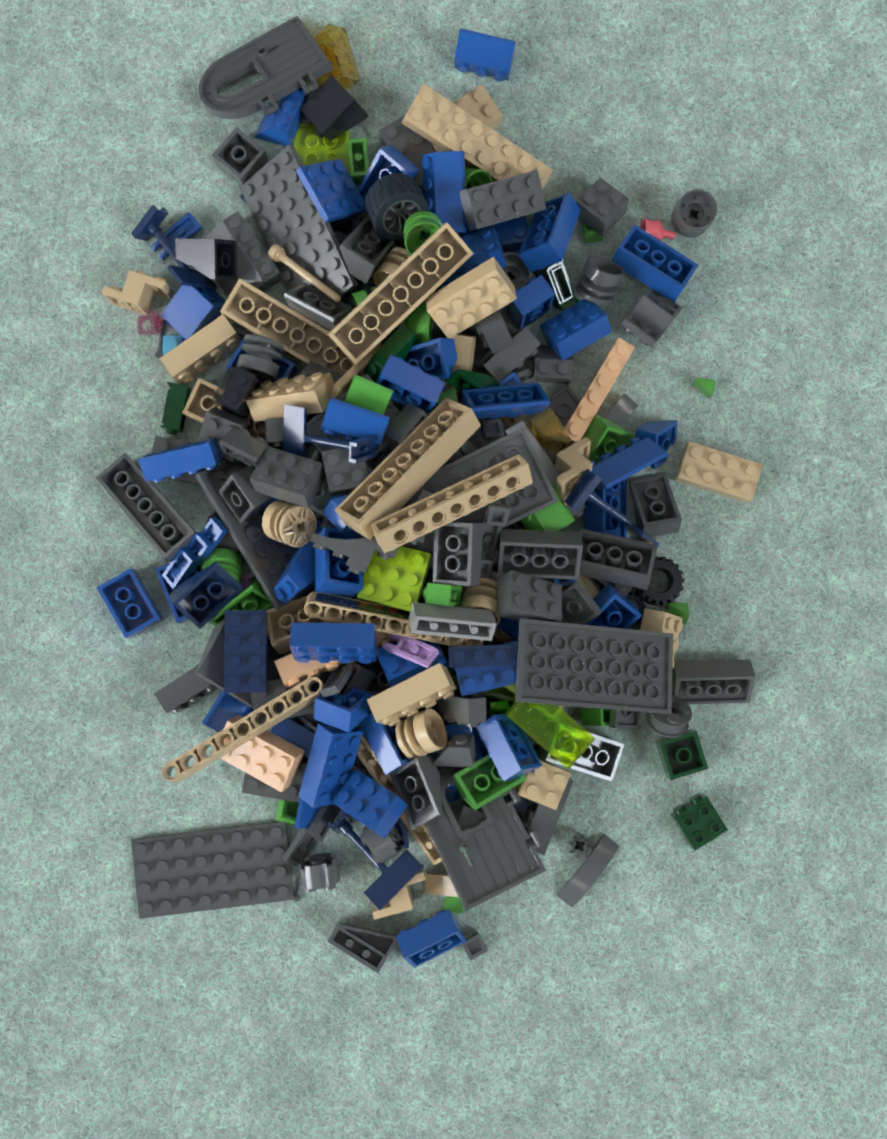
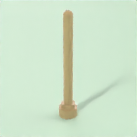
[268,244,341,302]

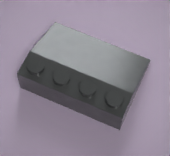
[205,211,282,297]
[195,619,285,709]

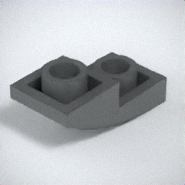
[604,393,639,426]

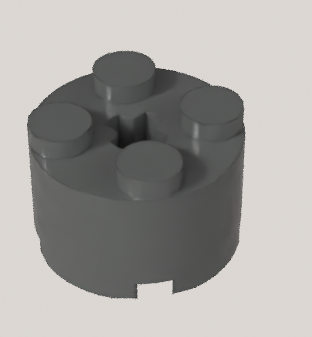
[360,825,405,864]
[298,853,341,893]

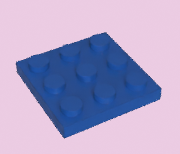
[296,159,366,223]

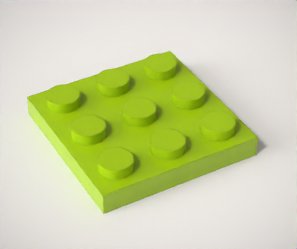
[293,123,350,175]
[357,546,433,612]

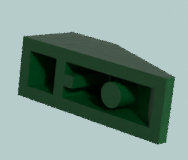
[364,324,417,383]
[445,369,500,393]

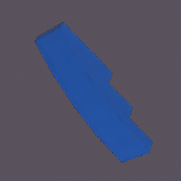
[162,517,228,589]

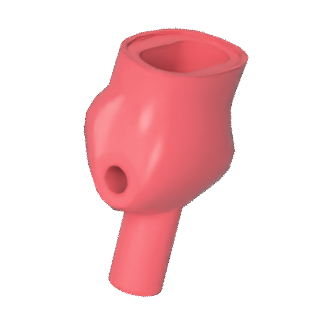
[640,218,675,241]

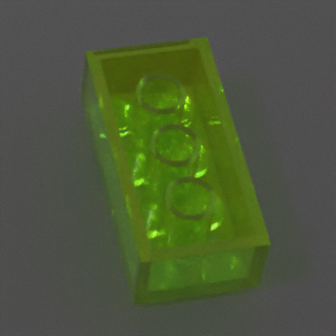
[505,702,595,770]

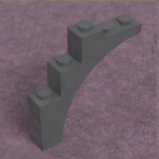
[310,490,432,575]

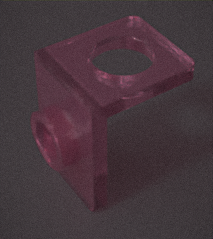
[138,310,162,335]

